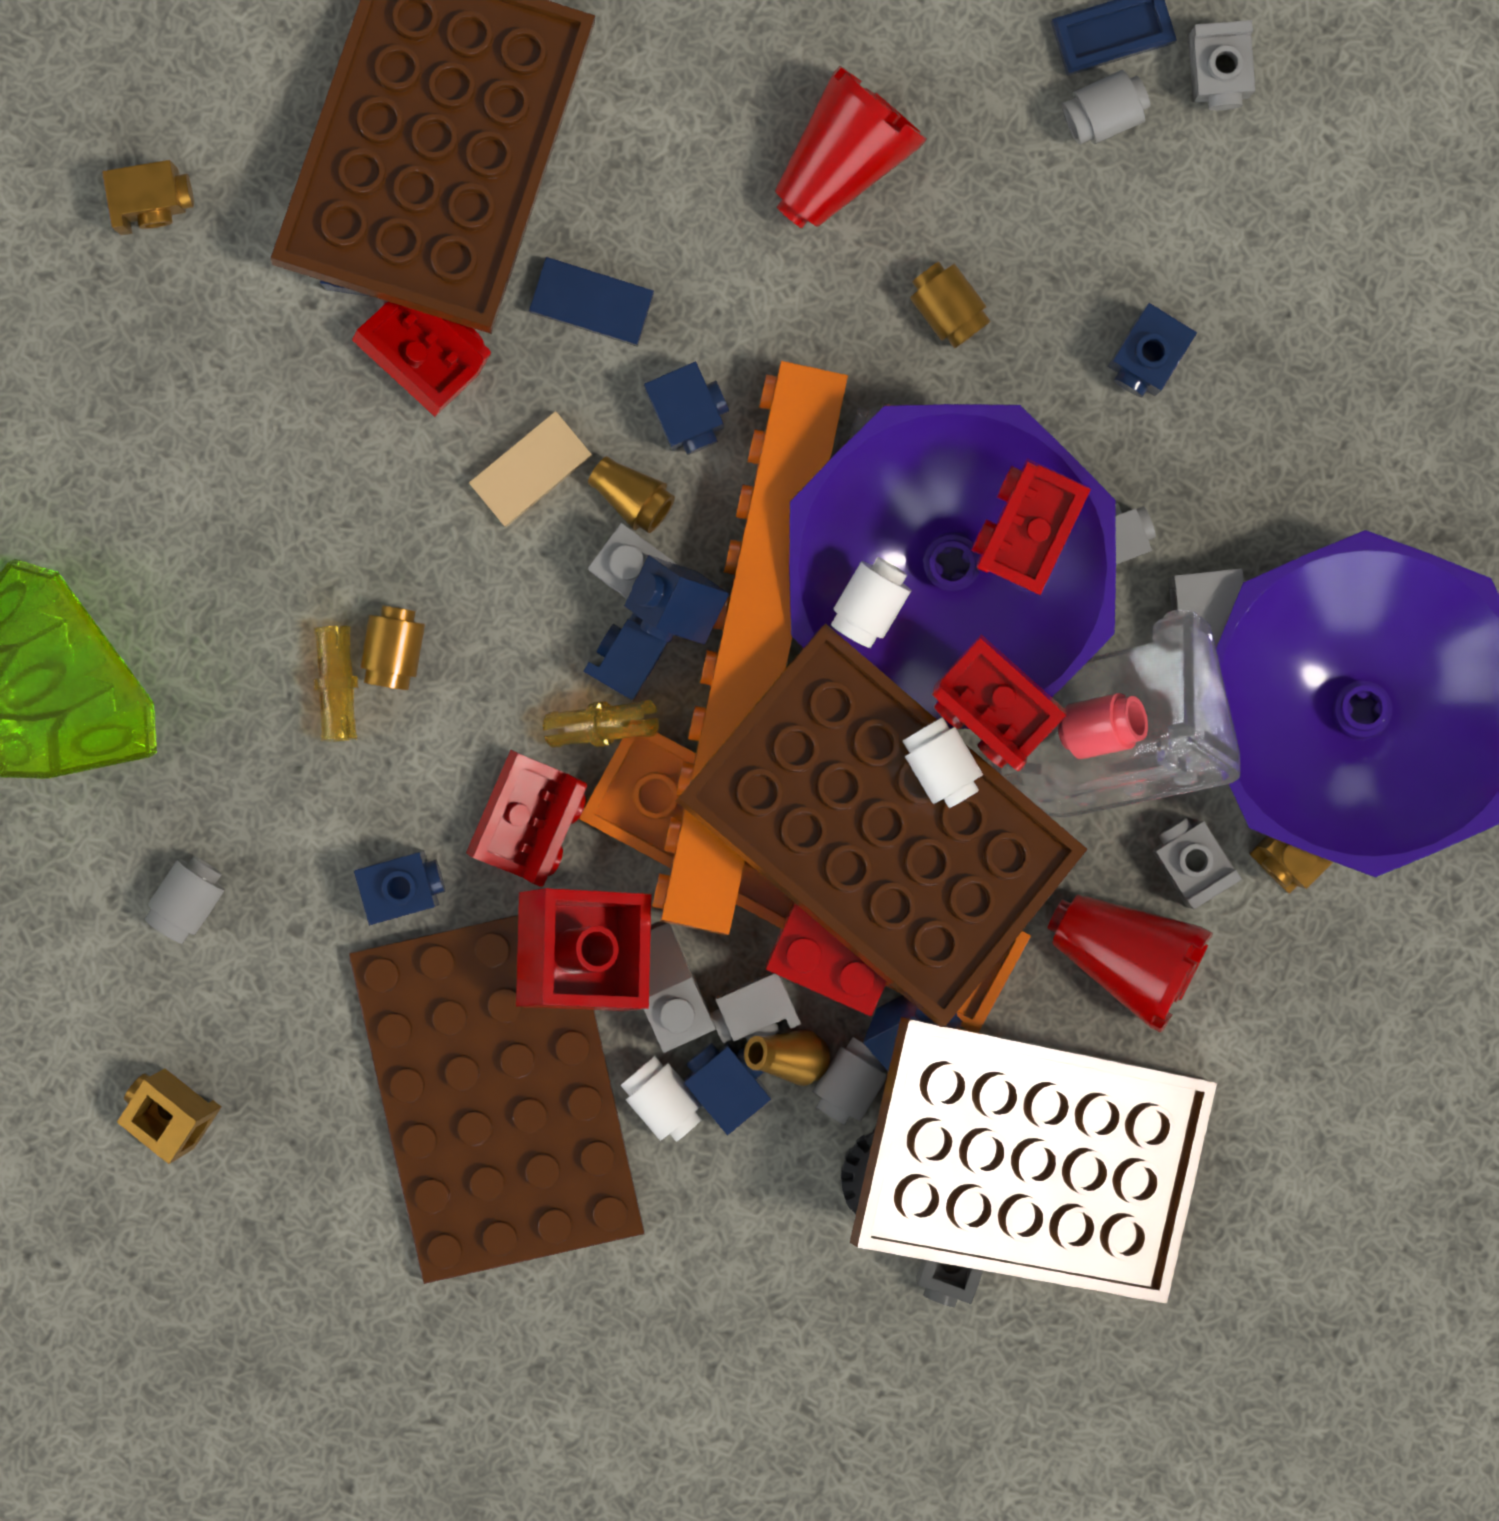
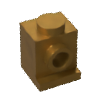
[102,160,194,235]
[1249,836,1333,894]
[117,1068,222,1164]

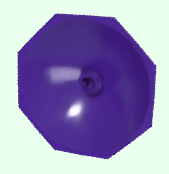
[789,404,1116,729]
[1195,530,1499,878]

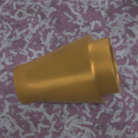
[588,456,675,533]
[744,1030,830,1086]

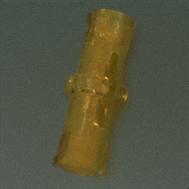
[313,625,359,742]
[543,700,659,748]

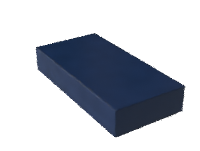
[1051,0,1177,76]
[529,257,654,347]

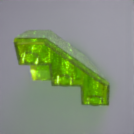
[0,559,157,779]

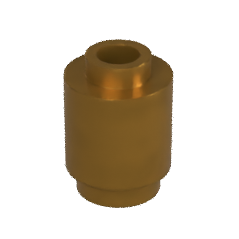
[910,261,991,349]
[360,605,425,690]

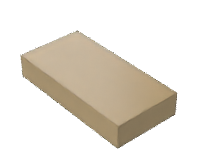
[469,411,592,527]

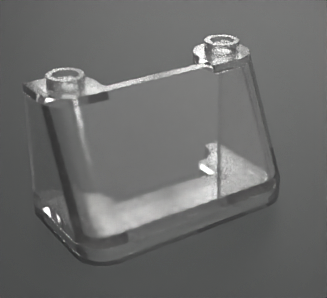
[992,610,1240,817]

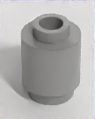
[1062,70,1151,145]
[145,856,225,944]
[812,1037,887,1125]

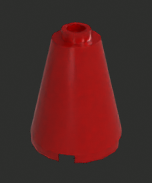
[775,65,927,228]
[1047,894,1213,1032]

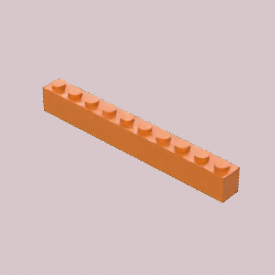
[652,361,848,935]

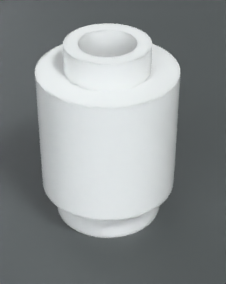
[831,557,911,648]
[903,717,983,808]
[620,1056,702,1142]

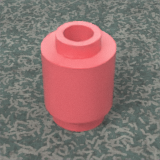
[1058,693,1148,759]

